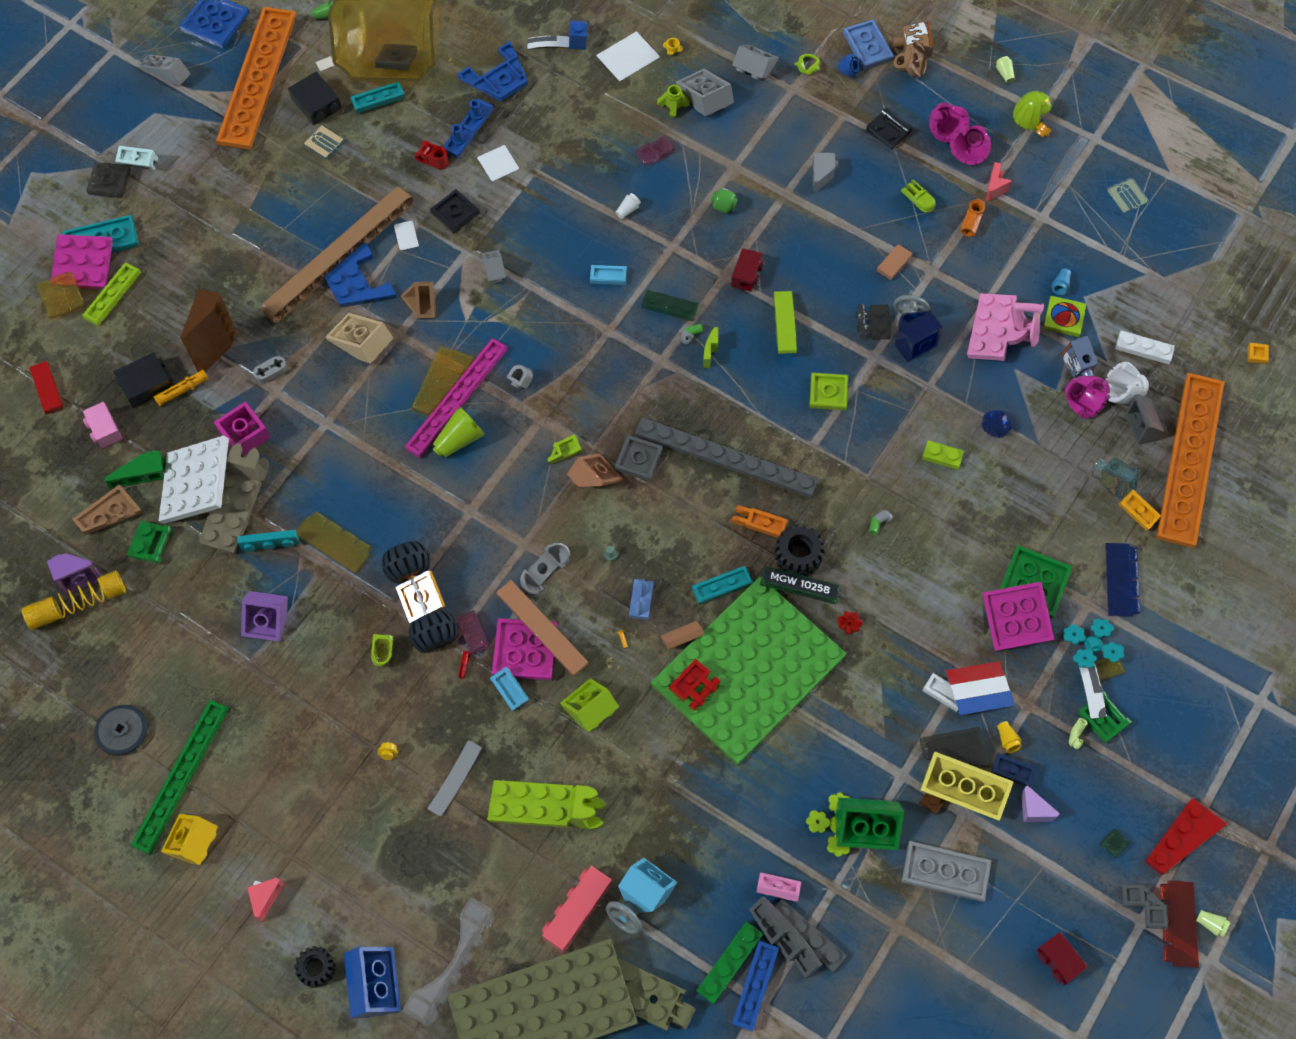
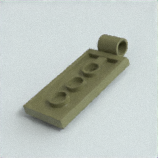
[618,958,696,1031]

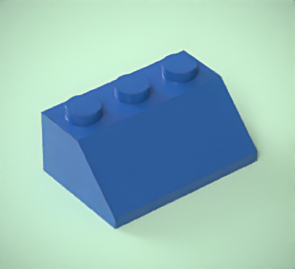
[344,947,401,1018]

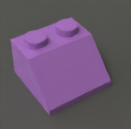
[47,553,102,595]
[241,591,288,641]

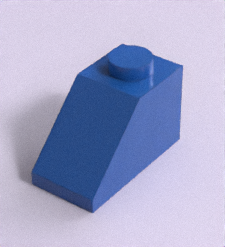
[569,20,587,50]

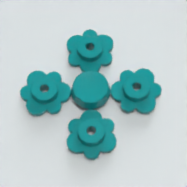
[1063,619,1124,668]

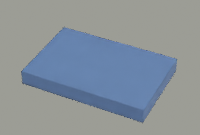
[843,19,894,70]

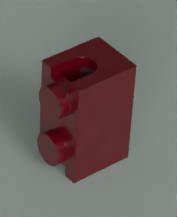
[731,248,765,292]
[1036,932,1088,986]

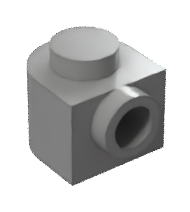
[507,365,533,389]

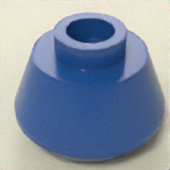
[838,54,860,78]

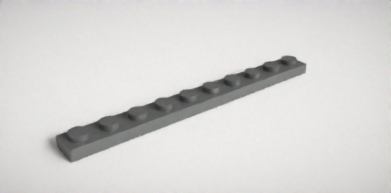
[635,417,818,498]

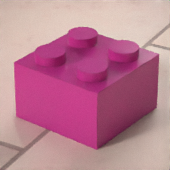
[214,401,270,457]

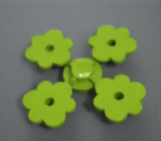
[806,792,850,857]

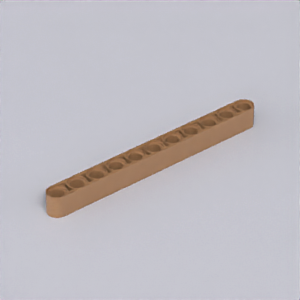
[260,187,413,323]

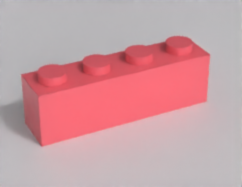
[542,865,612,954]

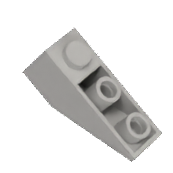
[140,55,191,85]

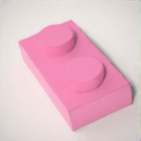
[756,872,801,902]

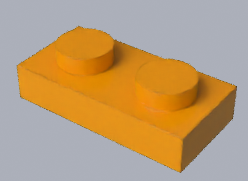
[1118,490,1161,531]

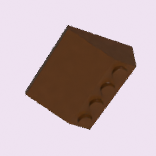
[180,289,237,372]

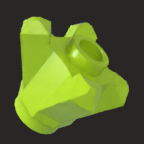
[657,85,690,118]

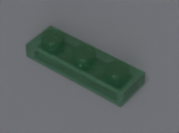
[642,290,699,322]

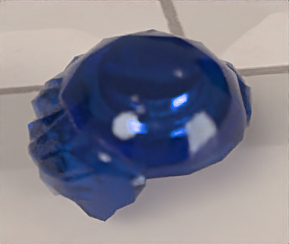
[982,410,1012,438]

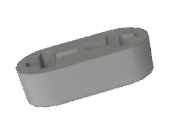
[253,356,287,384]

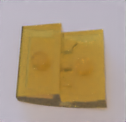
[36,271,84,319]

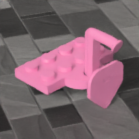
[967,293,1044,361]

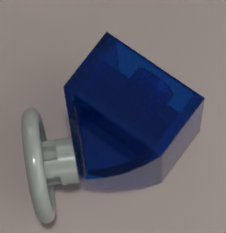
[893,295,943,362]

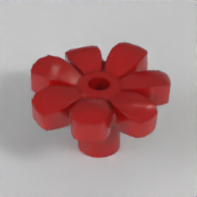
[837,612,863,634]

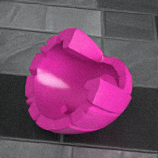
[929,103,969,142]
[950,125,991,165]
[1065,376,1110,419]

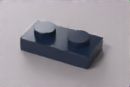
[991,753,1037,787]

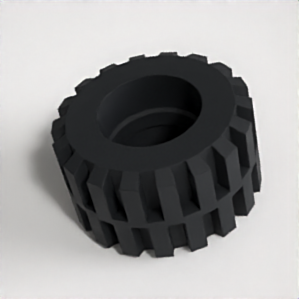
[774,524,825,578]

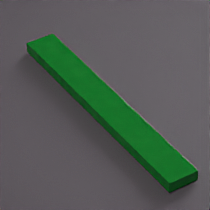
[130,700,229,855]

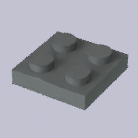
[615,435,663,481]

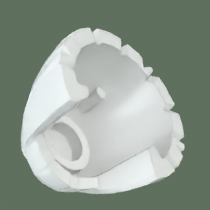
[1105,362,1149,404]

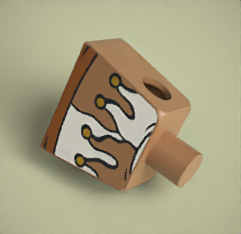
[893,21,934,58]

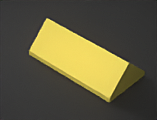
[921,752,1013,821]

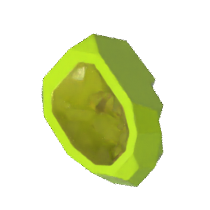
[371,634,393,667]

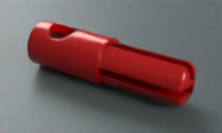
[458,651,471,679]

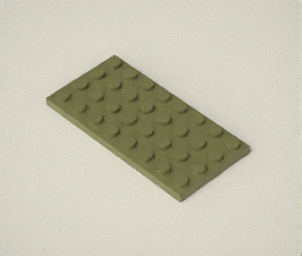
[447,938,638,1039]

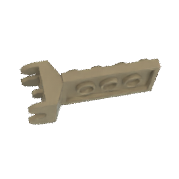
[198,443,269,554]

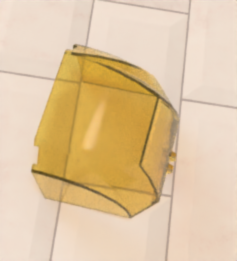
[328,0,440,82]

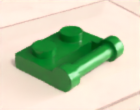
[127,521,174,564]
[1078,691,1132,744]

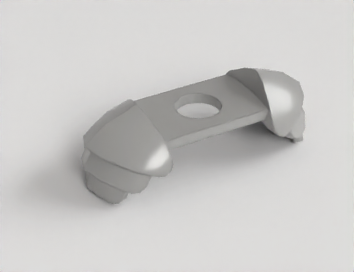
[520,543,571,594]

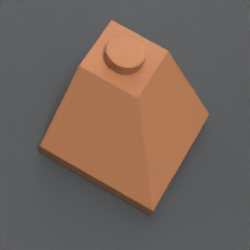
[567,453,624,487]

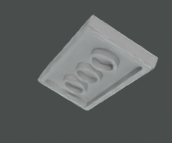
[901,841,992,902]

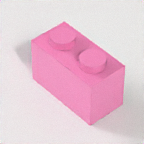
[83,402,122,448]

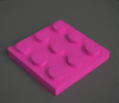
[51,234,113,289]
[982,582,1054,651]
[492,618,557,681]

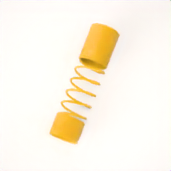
[22,570,126,630]

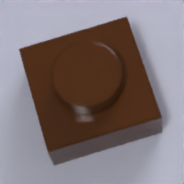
[919,793,946,815]

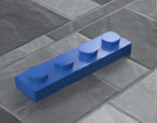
[732,941,779,1032]

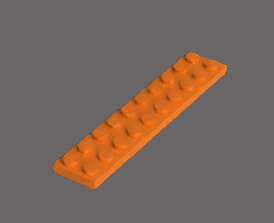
[216,7,297,150]
[1156,373,1225,548]

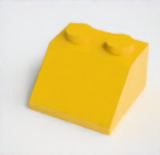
[161,814,218,865]

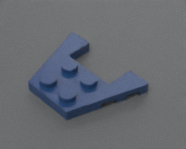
[457,41,528,102]
[324,242,397,308]

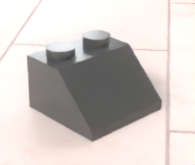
[1125,394,1165,445]

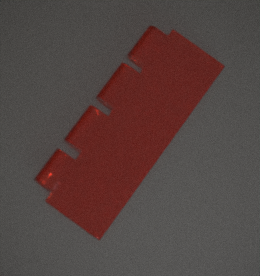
[1160,880,1199,968]

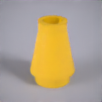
[997,721,1022,753]

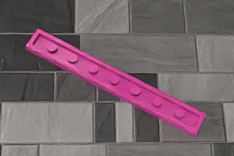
[405,338,508,459]

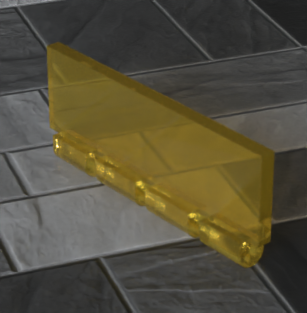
[297,511,371,574]

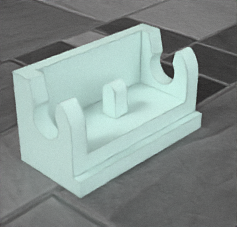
[115,146,158,170]

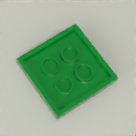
[1000,545,1072,619]

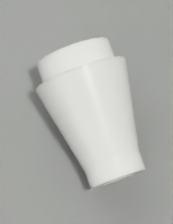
[615,193,641,219]

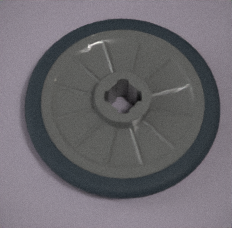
[94,705,148,756]

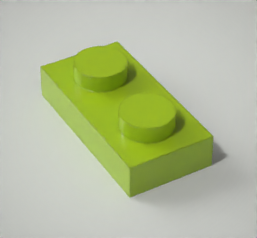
[922,440,964,470]

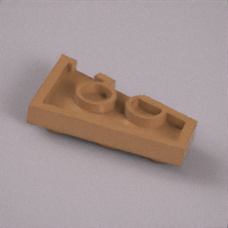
[72,484,143,535]

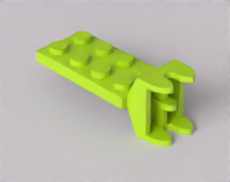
[487,780,606,830]

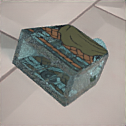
[1094,458,1140,500]

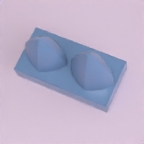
[629,579,654,620]

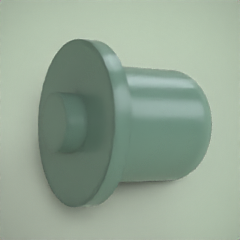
[604,546,618,561]

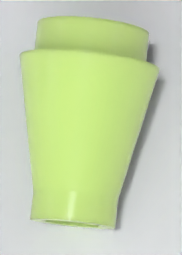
[996,56,1015,83]
[1196,910,1231,938]

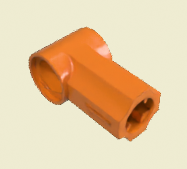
[960,199,985,237]

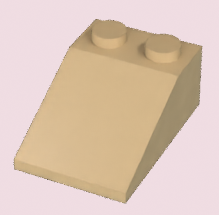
[325,312,393,363]

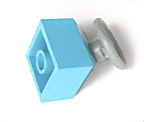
[606,858,678,934]

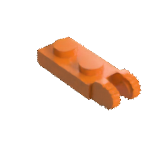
[731,505,788,538]

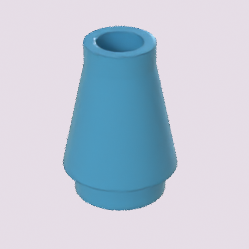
[1051,268,1071,295]

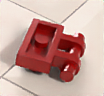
[669,659,721,711]

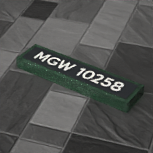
[760,566,840,604]

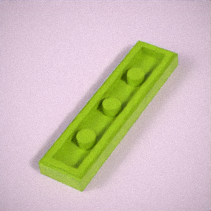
[82,262,141,326]

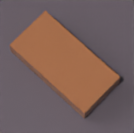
[877,244,913,280]
[661,621,704,649]

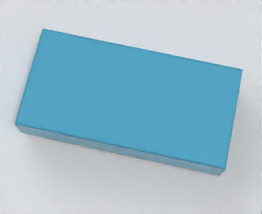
[590,265,627,285]
[490,666,529,711]

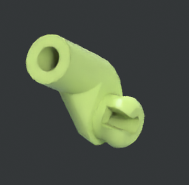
[1068,718,1088,749]

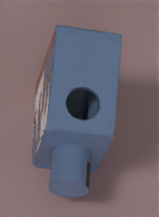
[1061,336,1098,378]

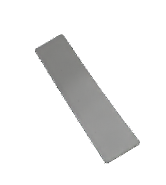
[428,741,482,816]

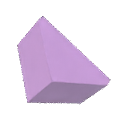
[1021,786,1060,822]

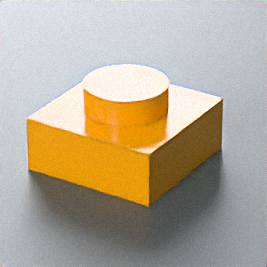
[1248,343,1269,364]

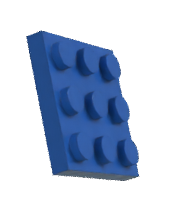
[179,0,250,48]

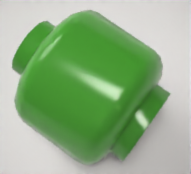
[711,188,738,214]

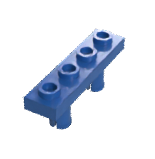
[443,99,494,159]

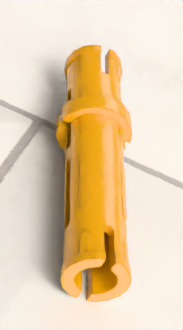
[153,369,209,407]

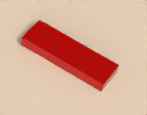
[29,361,64,414]

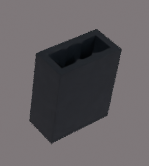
[288,71,342,125]
[113,352,173,408]

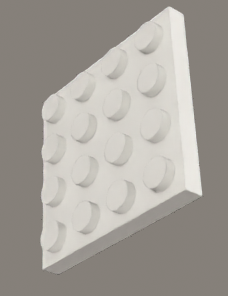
[159,436,229,524]

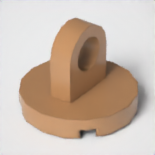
[894,42,927,78]

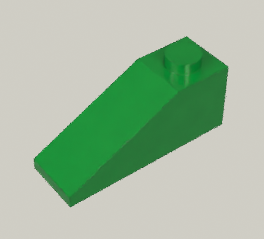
[104,451,165,489]

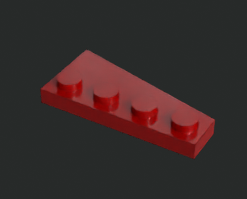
[1144,798,1227,875]

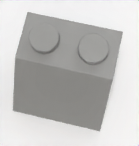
[732,45,779,80]

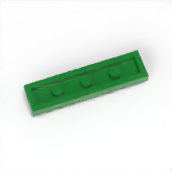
[696,921,763,1005]

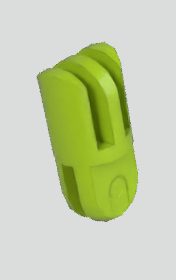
[901,179,936,213]

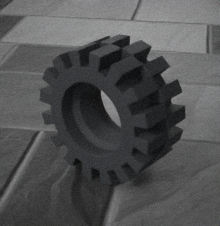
[294,946,336,988]

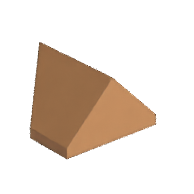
[401,281,436,318]

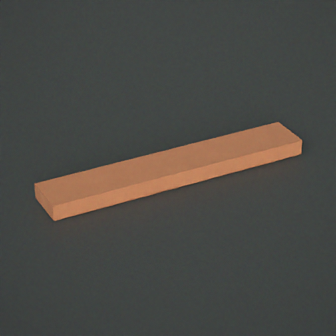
[496,580,589,677]

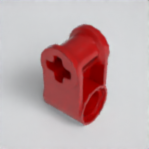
[414,140,449,170]

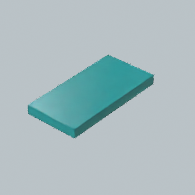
[62,214,139,253]

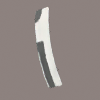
[527,36,569,49]
[1079,664,1107,718]

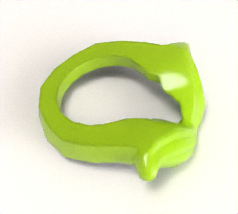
[794,54,820,75]

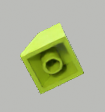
[560,678,619,732]

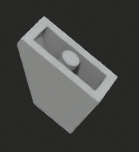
[812,153,838,192]
[481,250,506,283]

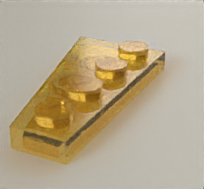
[412,346,474,416]

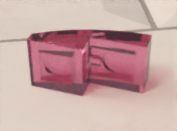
[635,135,675,165]
[456,610,489,654]

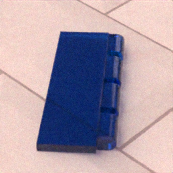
[1105,543,1140,617]

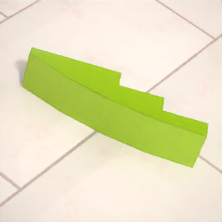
[774,291,797,354]

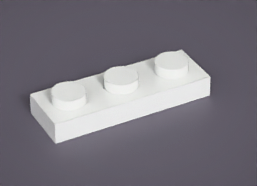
[1115,331,1175,364]

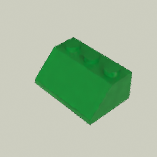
[835,797,904,850]

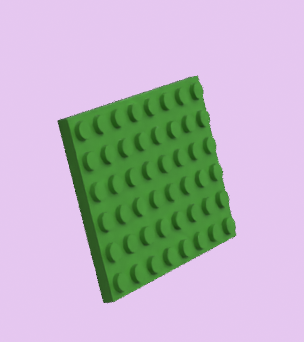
[651,577,847,766]

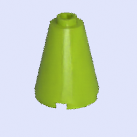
[433,407,485,458]

